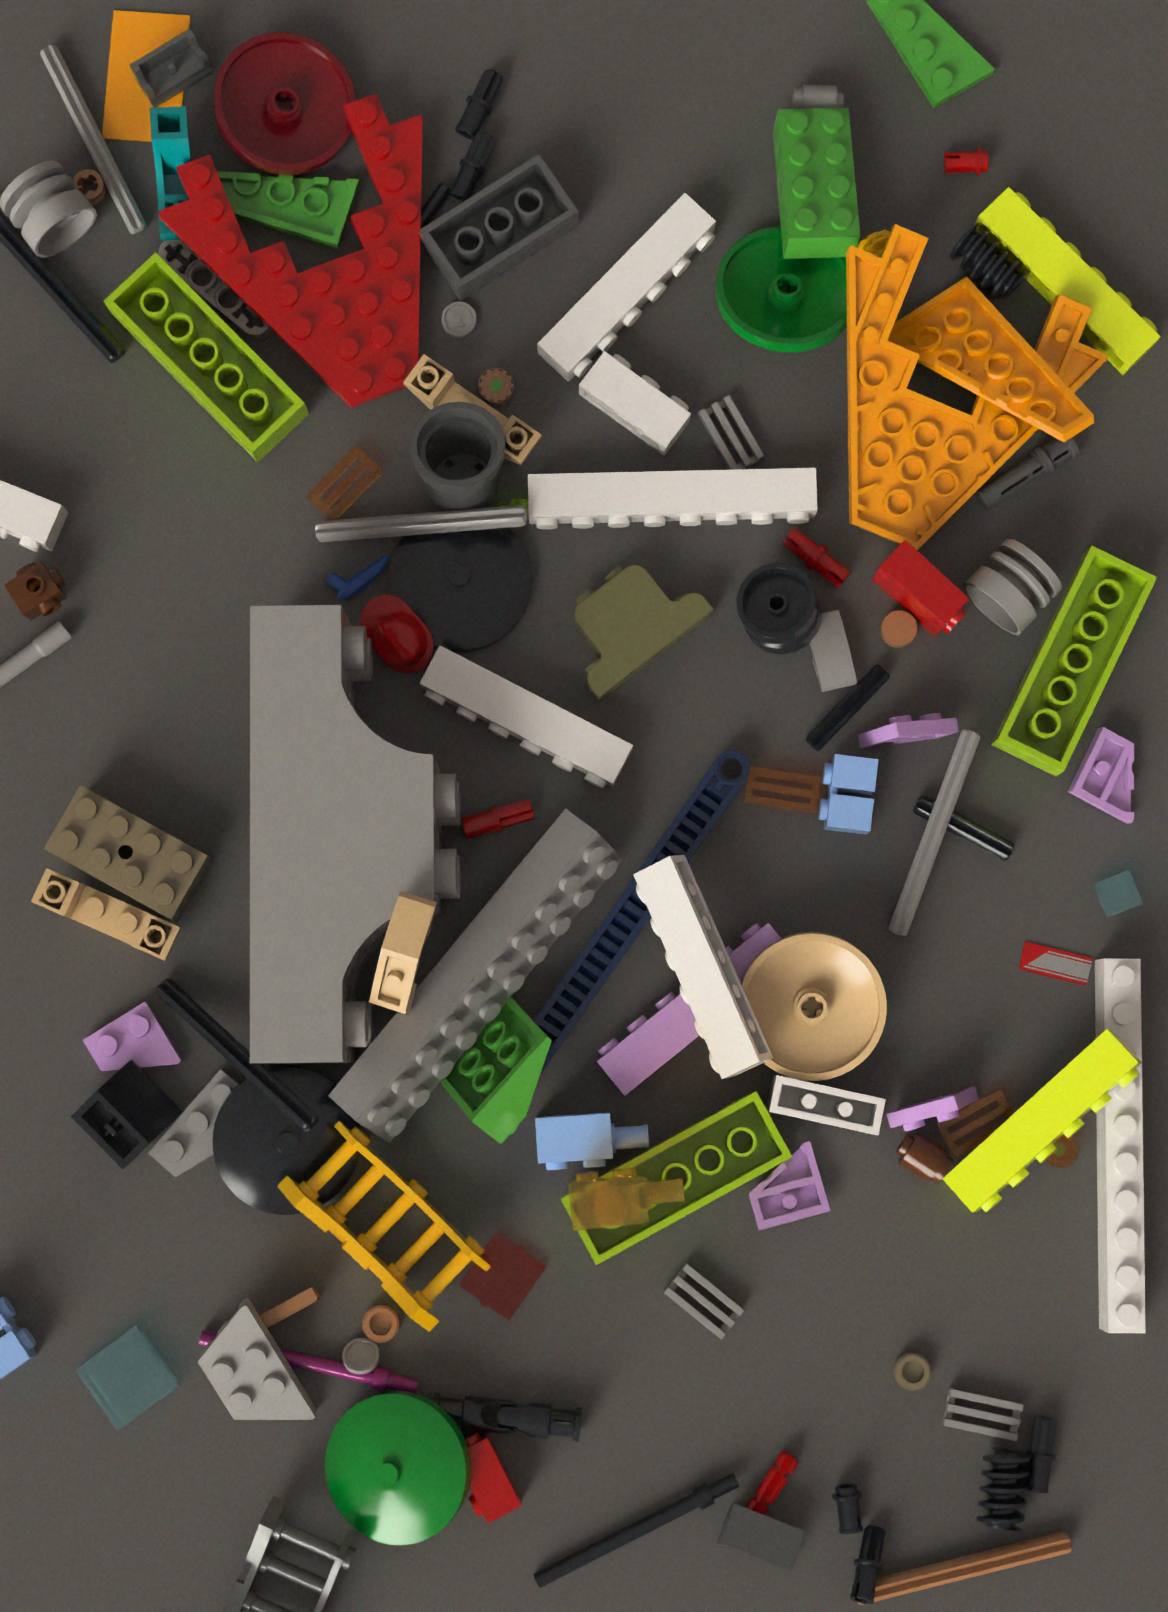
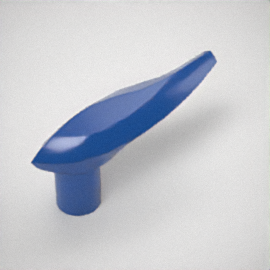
[326,554,391,600]

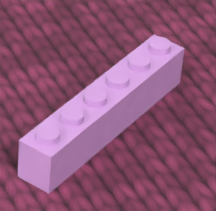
[596,923,781,1096]

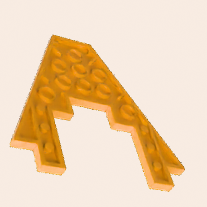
[846,224,1109,550]

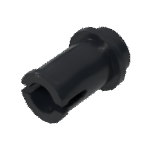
[832,1483,863,1534]

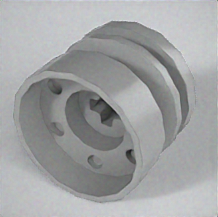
[0,160,97,258]
[963,538,1062,636]

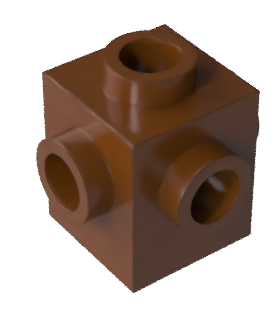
[4,562,67,621]

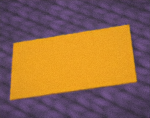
[102,10,190,142]

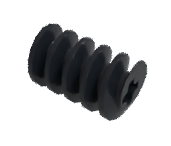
[950,223,1030,301]
[976,1447,1031,1531]

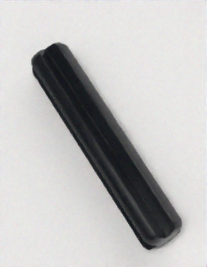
[805,664,890,751]
[913,796,1015,861]

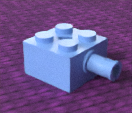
[535,1112,649,1170]

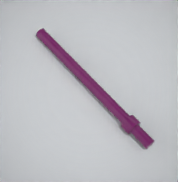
[199,1330,419,1394]

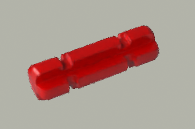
[745,1451,798,1515]

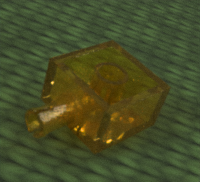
[568,1167,685,1231]

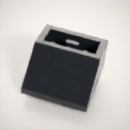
[70,1059,183,1169]

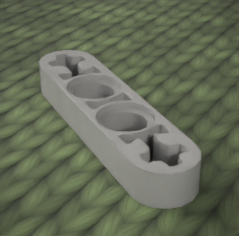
[158,240,272,340]

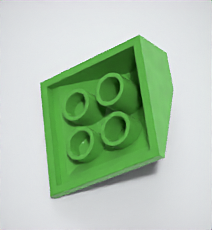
[440,996,552,1144]

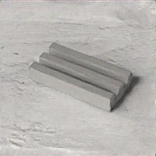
[698,395,764,470]
[663,1263,744,1340]
[942,1387,1024,1442]

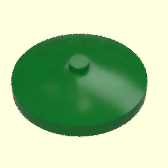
[715,227,847,353]
[325,1391,471,1545]

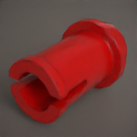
[944,147,988,176]

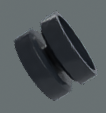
[736,562,822,655]

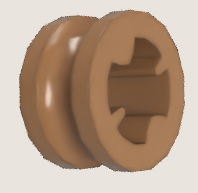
[73,169,107,205]

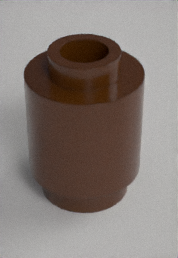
[896,1132,954,1184]

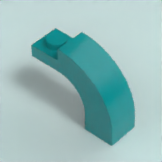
[150,106,192,241]

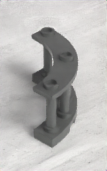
[223,1496,356,1612]

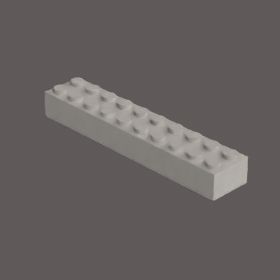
[328,808,623,1143]

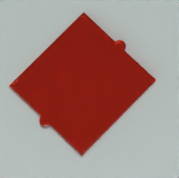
[459,1231,546,1321]

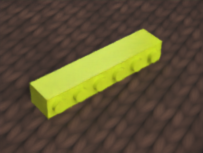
[973,187,1161,375]
[943,1029,1142,1213]

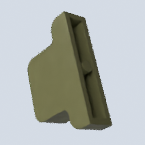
[575,565,714,702]

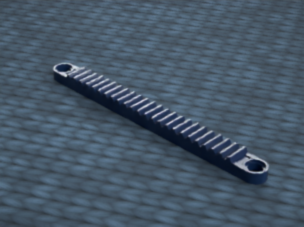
[534,750,750,1075]

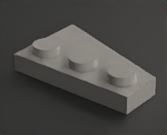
[148,1069,239,1177]

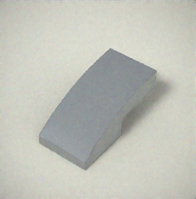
[809,610,857,692]

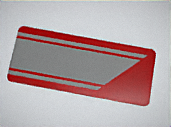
[1019,942,1092,986]

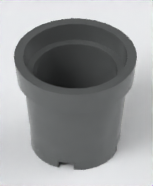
[409,402,505,511]

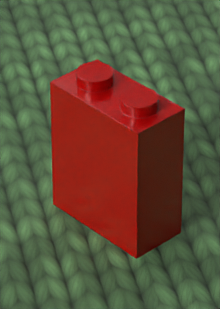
[872,540,970,637]

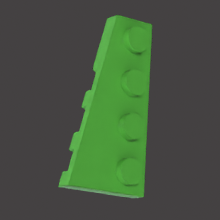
[217,171,360,249]

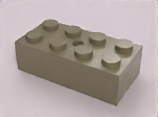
[44,785,214,922]

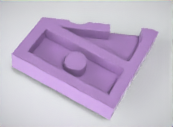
[858,713,959,749]
[1067,727,1134,824]
[83,1001,183,1071]
[886,1086,979,1131]
[749,1141,830,1231]

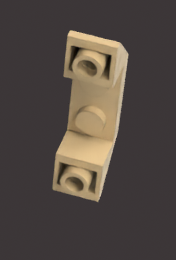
[403,354,542,465]
[31,868,181,961]
[369,891,437,1015]

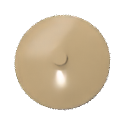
[741,932,887,1081]

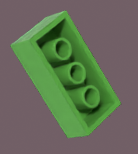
[773,108,861,259]

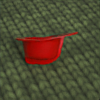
[360,594,435,673]

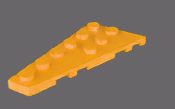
[887,276,1094,442]

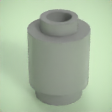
[792,84,844,109]

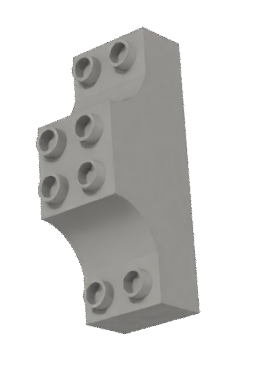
[250,605,461,1064]

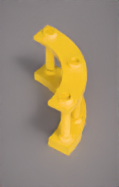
[277,1121,491,1332]

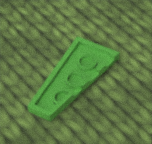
[865,0,995,109]

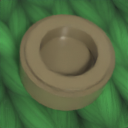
[893,1352,931,1391]

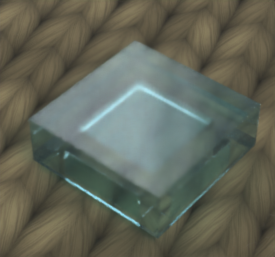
[1093,870,1143,917]

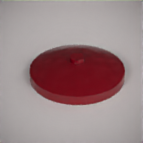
[213,32,356,175]

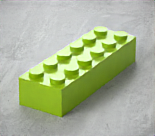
[104,252,309,463]
[991,545,1157,776]
[560,1091,792,1265]

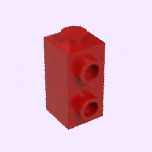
[464,1432,522,1523]

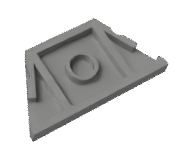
[198,1298,317,1420]

